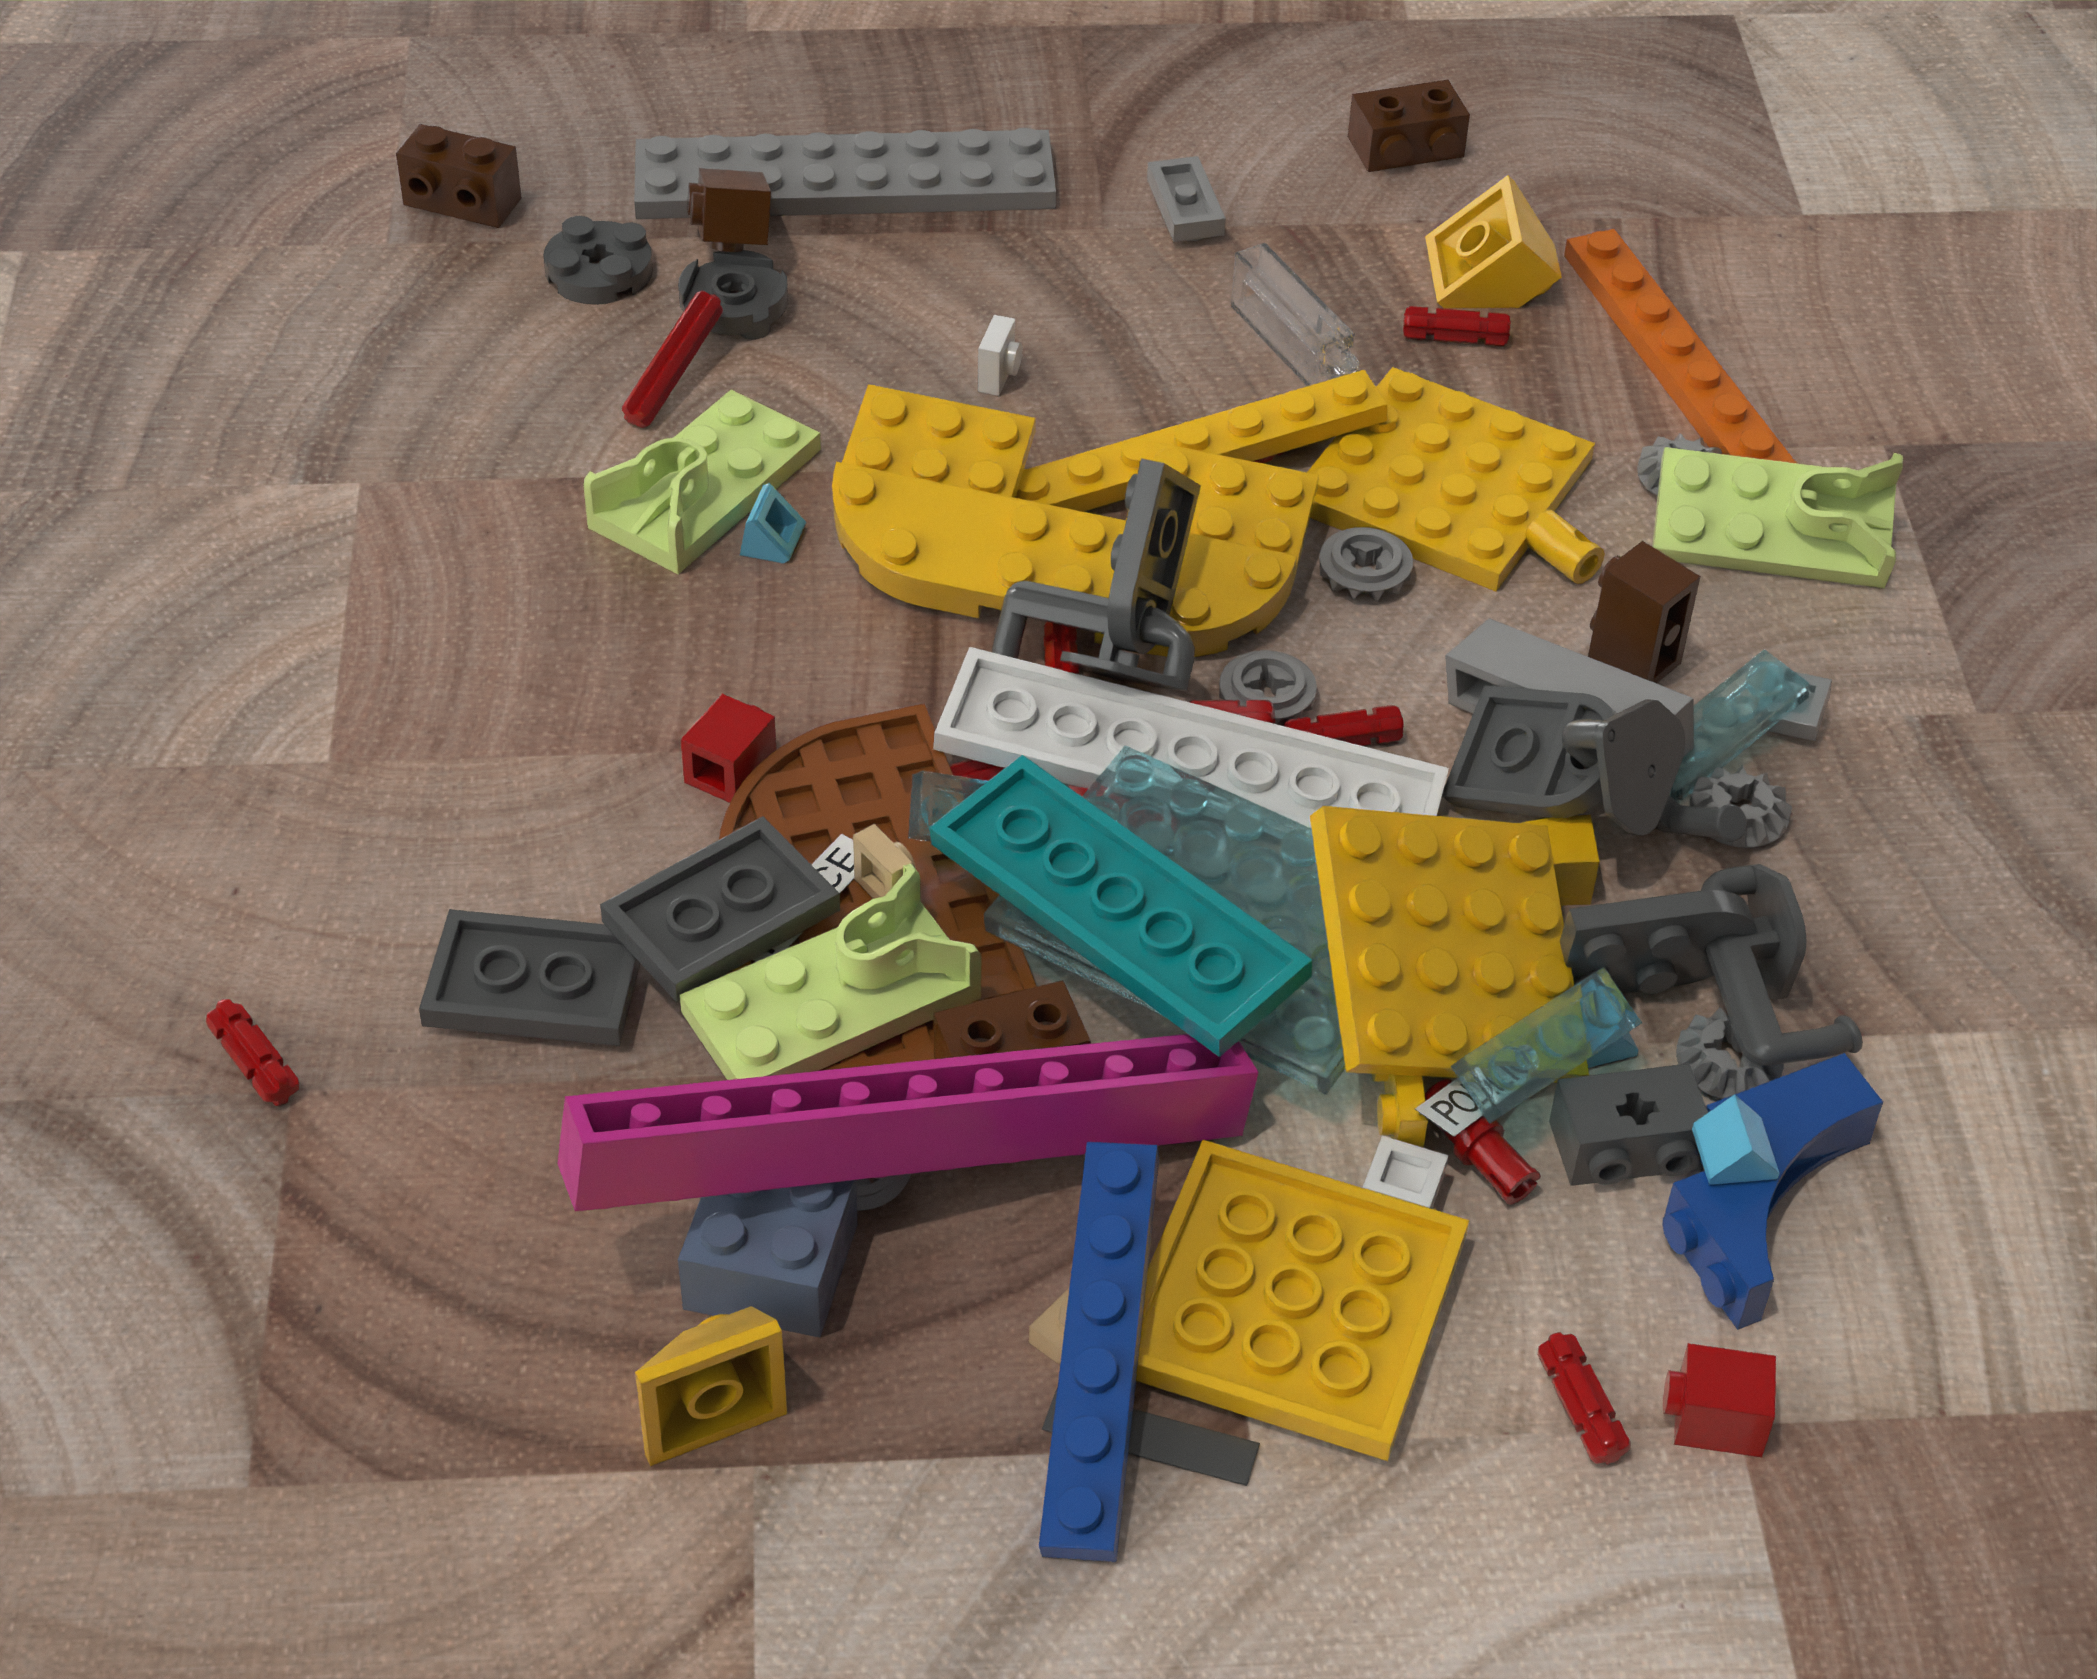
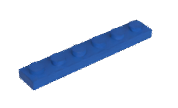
[1039,1142,1160,1562]

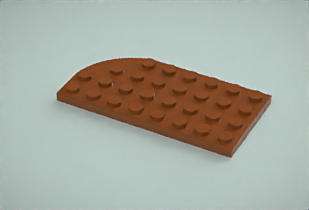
[719,703,1037,1071]

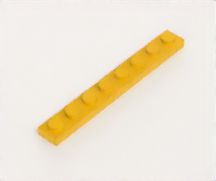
[1016,370,1387,512]

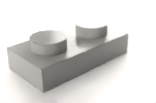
[1147,156,1226,242]

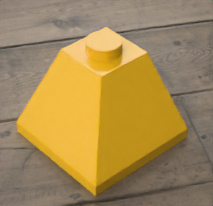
[1425,175,1562,308]
[635,1306,787,1466]

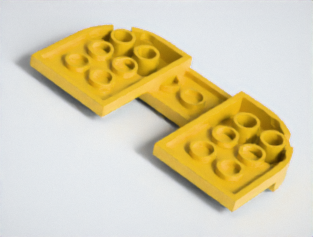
[832,384,1319,657]

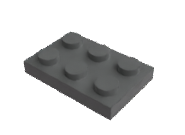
[600,816,840,1002]
[419,909,640,1046]

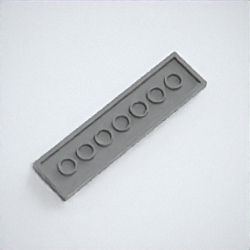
[634,128,1056,219]

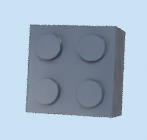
[678,1180,858,1338]

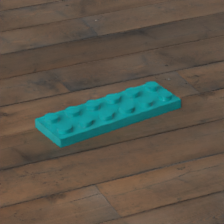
[929,755,1312,1057]

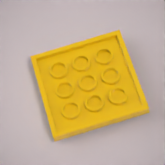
[1307,367,1595,592]
[1310,806,1589,1083]
[1136,1140,1469,1461]

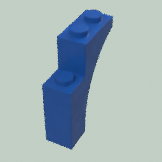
[1662,1053,1883,1330]

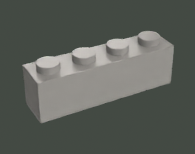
[1445,618,1694,757]

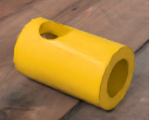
[1525,510,1605,584]

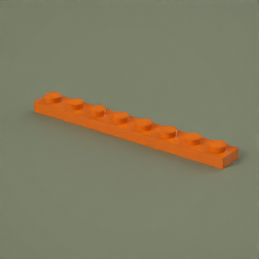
[1564,229,1797,463]

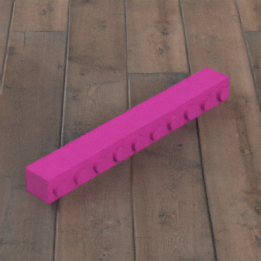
[557,1034,1259,1212]

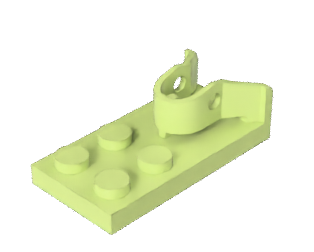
[584,390,821,575]
[1652,447,1903,588]
[680,864,981,1080]

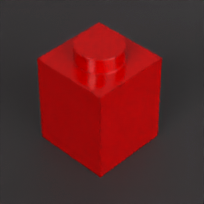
[681,693,777,803]
[1663,1343,1776,1458]

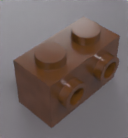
[1347,79,1470,172]
[396,124,522,228]
[687,168,771,252]
[1588,541,1701,684]
[933,980,1091,1059]

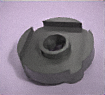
[543,216,653,305]
[678,250,788,339]

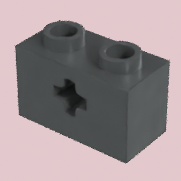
[1549,1063,1708,1186]

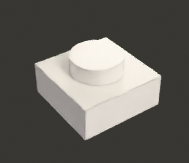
[978,315,1022,396]
[1362,1136,1449,1209]

